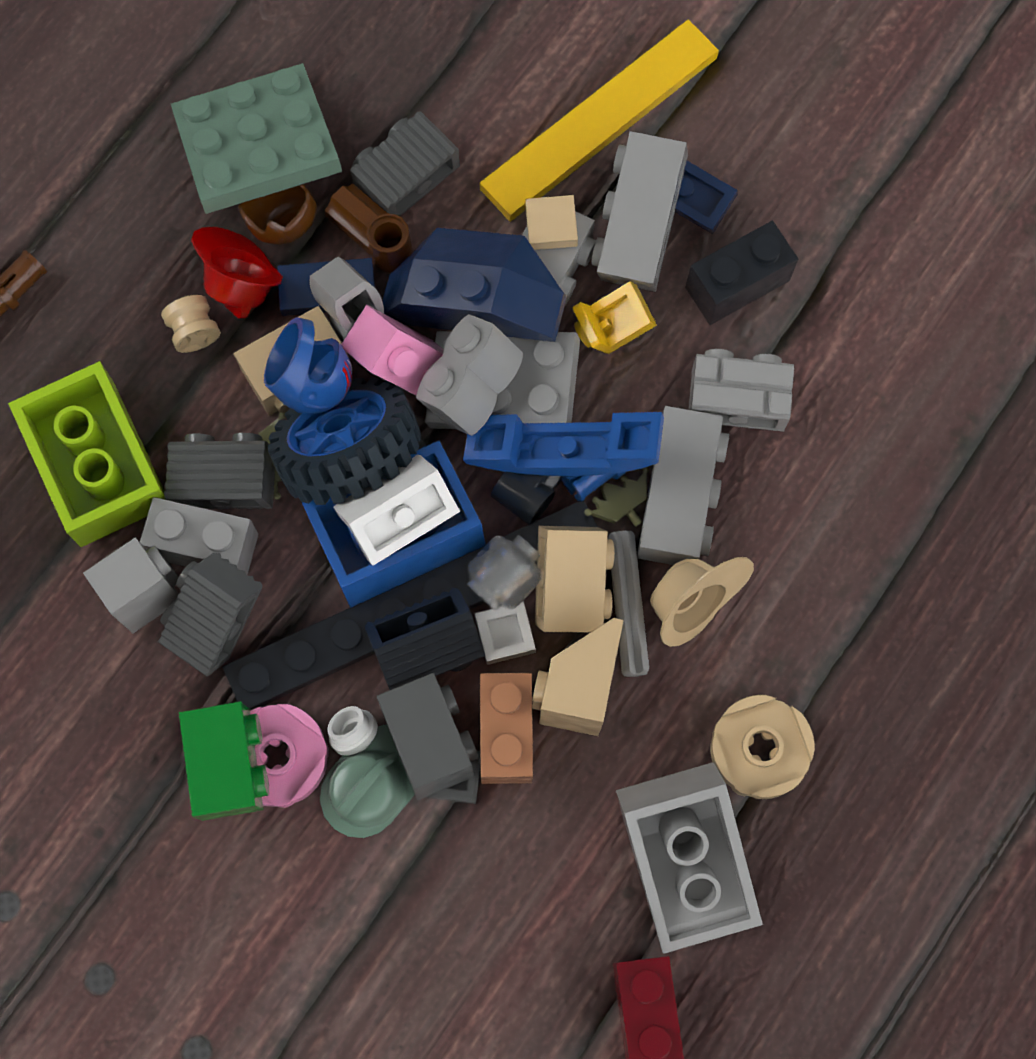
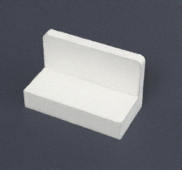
[334,455,460,565]

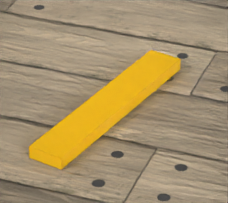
[480,19,719,222]

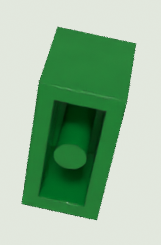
[179,702,269,821]

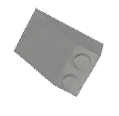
[616,762,763,954]

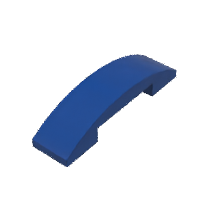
[463,412,664,476]

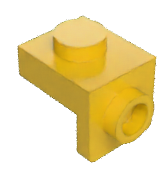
[572,281,657,354]

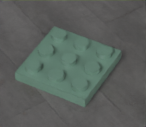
[171,63,342,214]

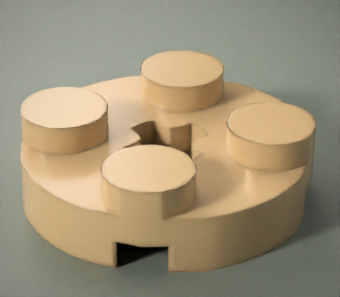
[710,695,815,799]

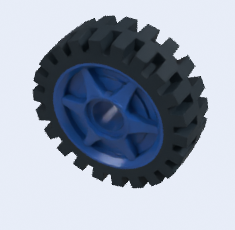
[268,377,421,505]

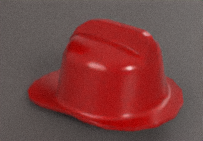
[191,227,283,319]

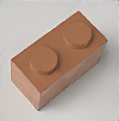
[480,673,533,784]

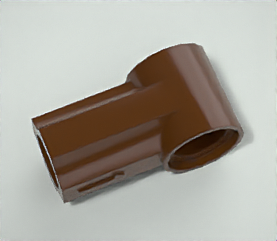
[325,183,413,273]

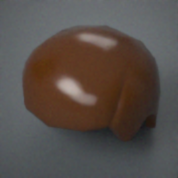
[238,184,317,245]

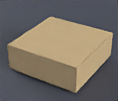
[525,195,578,250]

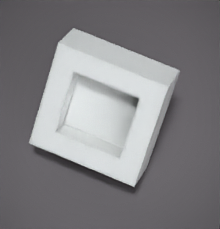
[475,601,536,665]

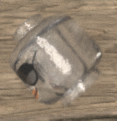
[467,535,542,611]

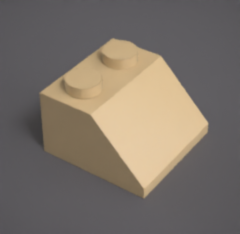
[532,618,623,736]

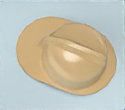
[650,557,754,647]

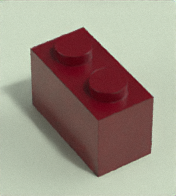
[613,956,684,1059]

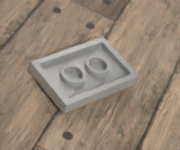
[425,331,580,429]

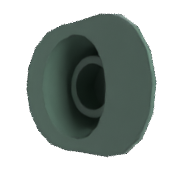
[320,725,415,838]

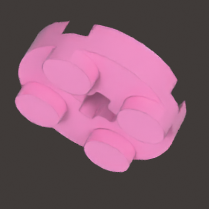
[250,704,329,808]

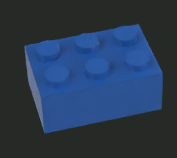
[302,441,486,608]

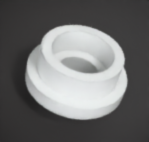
[327,706,378,756]

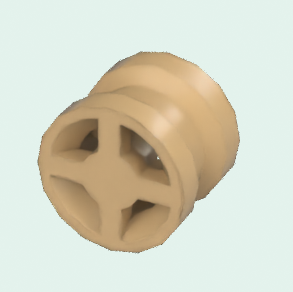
[161,295,221,353]

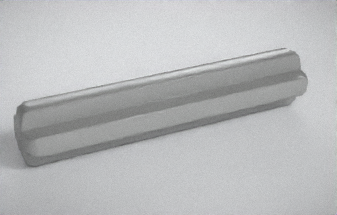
[608,531,649,677]

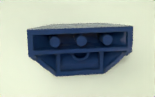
[382,228,567,342]

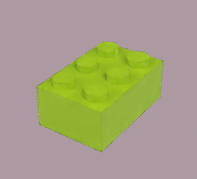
[8,361,165,547]

